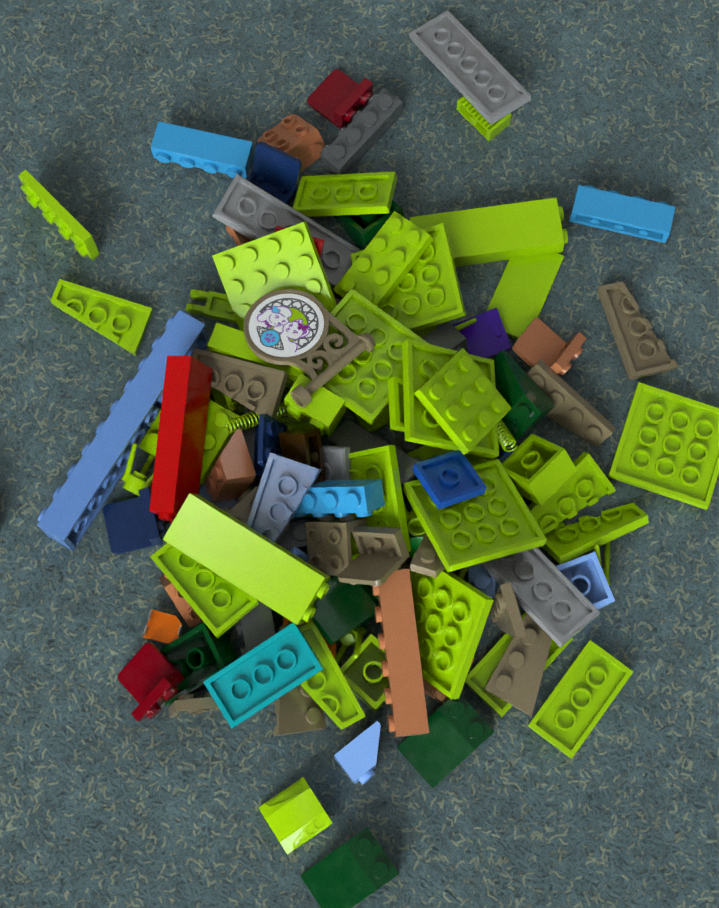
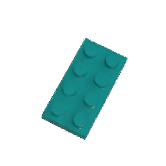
[203,623,325,729]

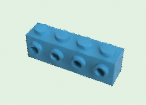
[151,121,254,178]
[569,185,675,243]
[293,479,385,518]

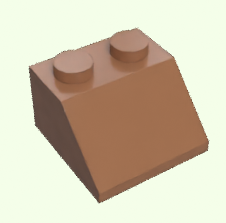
[205,429,256,502]

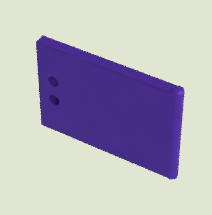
[453,308,512,359]

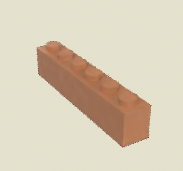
[372,569,429,738]

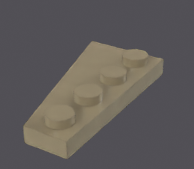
[192,348,289,419]
[526,359,616,447]
[484,613,552,717]

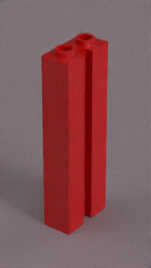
[149,356,213,524]

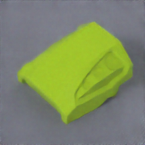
[259,777,333,855]

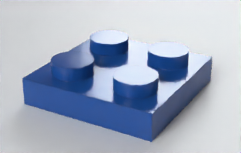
[412,450,487,509]

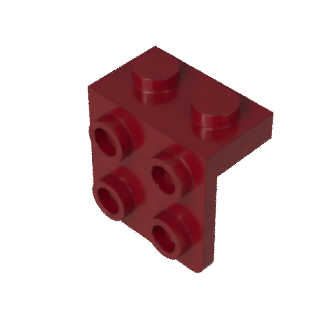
[307,69,373,130]
[118,642,185,721]

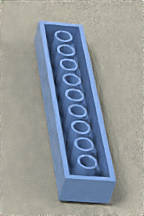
[37,310,209,551]

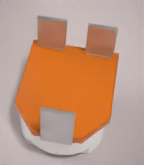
[143,609,183,644]

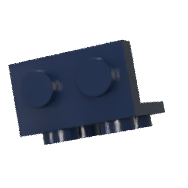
[246,142,302,205]
[254,413,288,478]
[103,488,165,555]

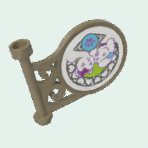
[244,289,376,408]

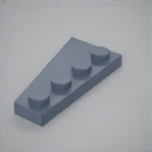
[246,453,322,543]

